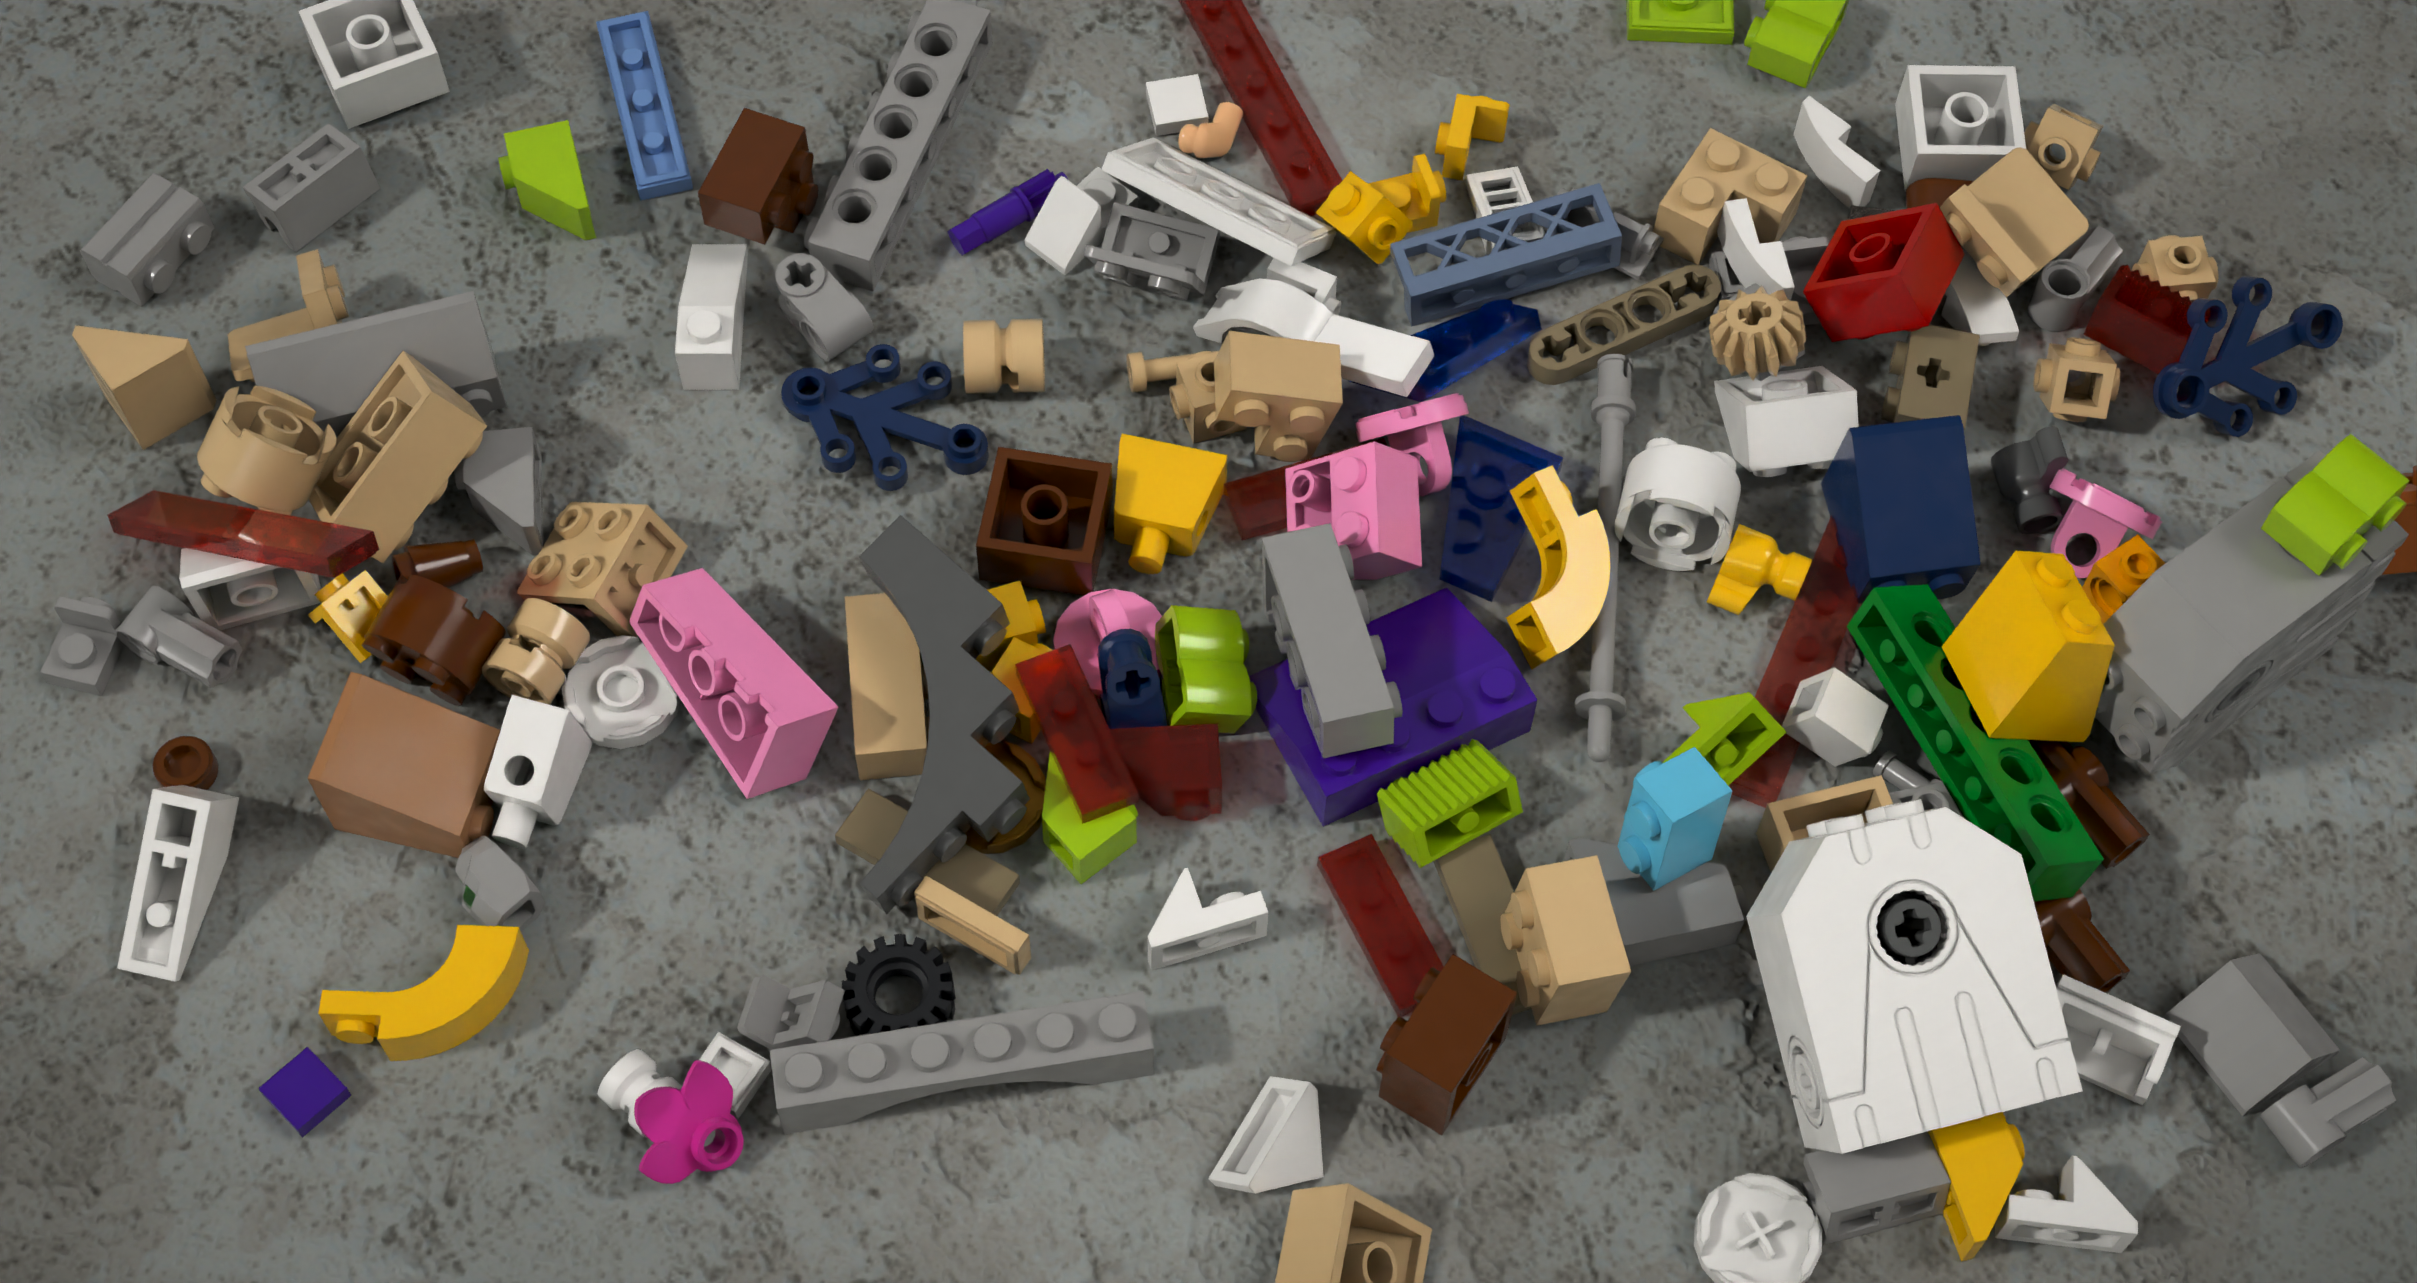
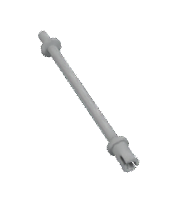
[1575,354,1636,762]

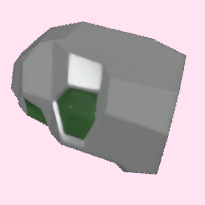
[455,835,545,932]

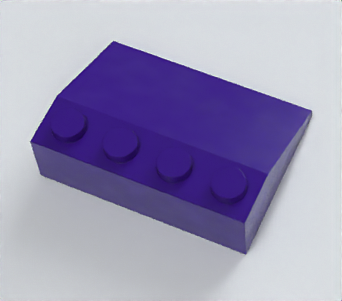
[1249,587,1537,827]

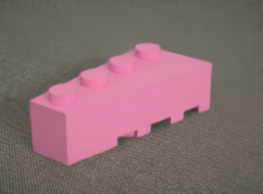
[629,568,839,799]

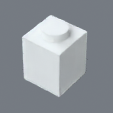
[1782,667,1889,767]

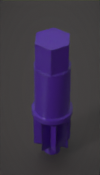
[947,169,1068,256]

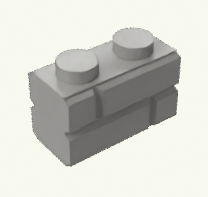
[80,173,215,307]

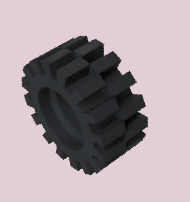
[842,934,956,1036]

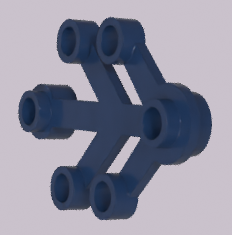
[2153,276,2343,437]
[781,344,989,491]

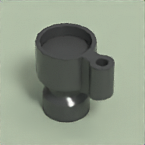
[1991,426,2068,534]

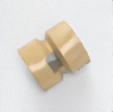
[963,319,1045,394]
[482,598,590,705]

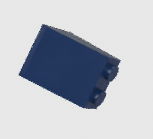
[1821,415,1981,604]

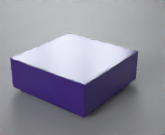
[258,1047,352,1138]

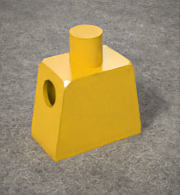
[1114,433,1228,574]

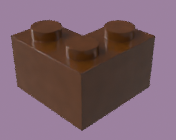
[698,108,819,245]

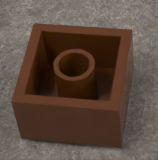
[976,447,1113,596]
[1376,954,1517,1136]

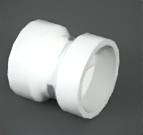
[597,1049,682,1138]

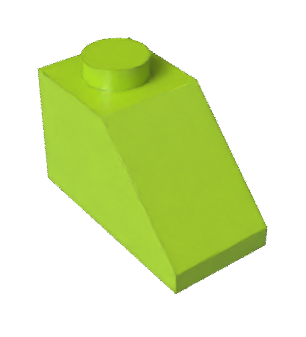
[498,120,596,240]

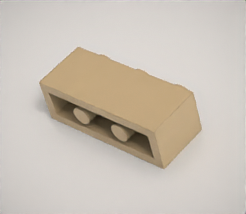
[845,593,930,780]

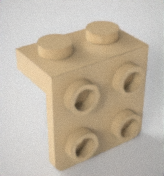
[1940,147,2089,298]
[228,249,349,382]

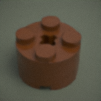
[362,575,506,706]

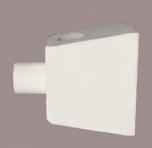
[484,695,593,849]

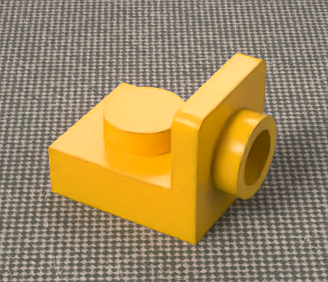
[1368,153,1446,233]
[308,570,388,663]

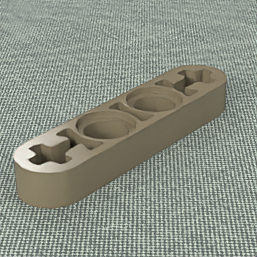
[1527,264,1721,385]

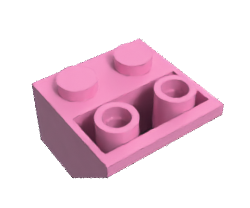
[1285,441,1422,580]

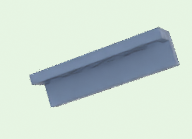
[1390,183,1622,327]

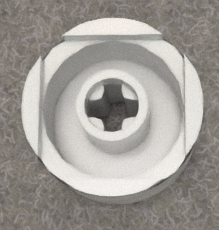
[1614,437,1741,571]

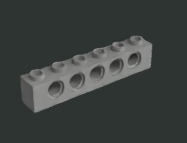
[804,0,993,292]

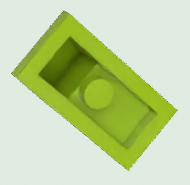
[1663,692,1787,786]

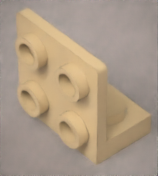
[517,502,688,637]

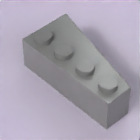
[1262,523,1402,758]

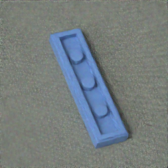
[596,11,693,201]

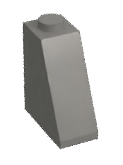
[1564,838,1749,966]

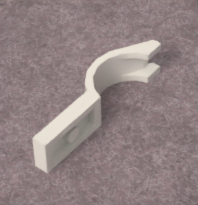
[1193,278,1435,397]

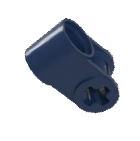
[1097,629,1168,746]

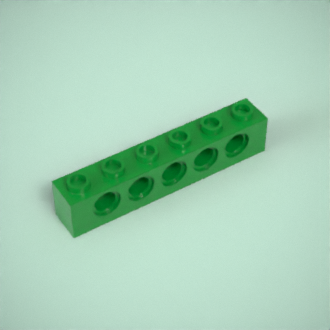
[1847,584,2104,901]

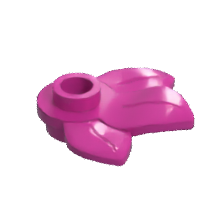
[634,1060,744,1184]

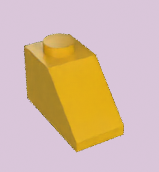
[1927,1112,2025,1262]

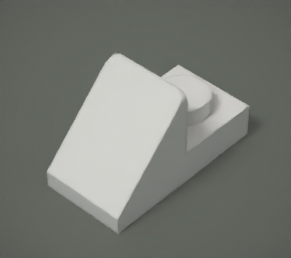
[1025,167,1138,275]
[1148,868,1268,971]
[1995,1155,2138,1253]

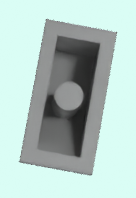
[454,427,543,555]

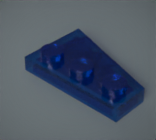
[1348,299,1542,402]
[1439,415,1563,602]

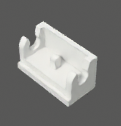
[2056,974,2181,1106]

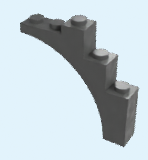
[859,515,1030,914]

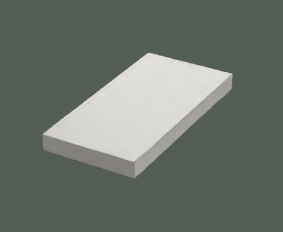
[1101,137,1337,266]

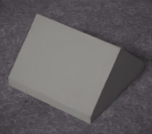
[2163,953,2340,1116]

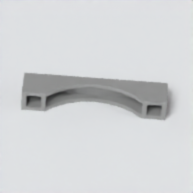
[769,991,1154,1134]

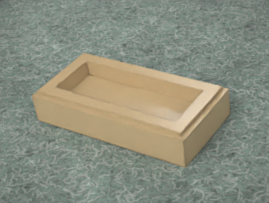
[914,876,1031,975]

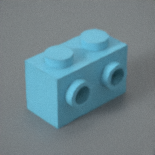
[1617,747,1733,891]

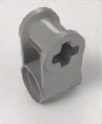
[775,253,874,362]

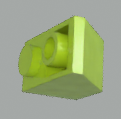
[1042,734,1138,884]

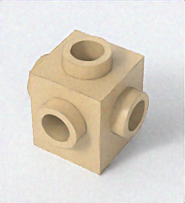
[2024,104,2103,190]
[2131,235,2218,323]
[2033,337,2120,422]
[1169,351,1247,444]

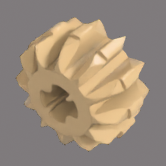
[1709,285,1806,381]

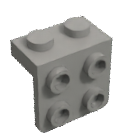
[1084,202,1221,301]

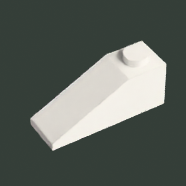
[675,244,748,390]
[117,785,239,982]

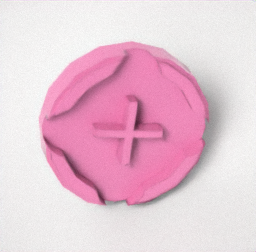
[1355,393,1469,496]
[2049,468,2162,579]
[1053,589,1162,699]

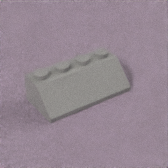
[245,291,507,438]

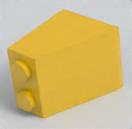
[1942,550,2115,742]

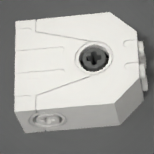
[1746,799,2083,1154]

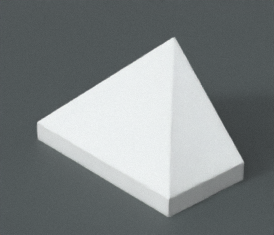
[1208,1076,1324,1194]

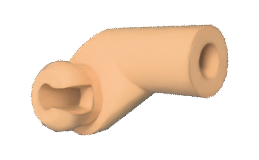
[1178,102,1243,158]

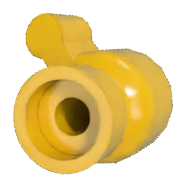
[1707,524,1813,615]

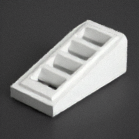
[1465,166,1545,255]

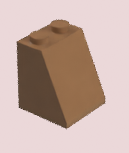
[308,672,500,858]

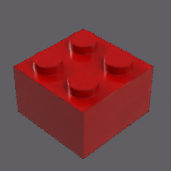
[1803,203,1965,342]

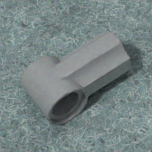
[2028,225,2123,331]
[114,586,243,688]
[2260,1057,2397,1168]

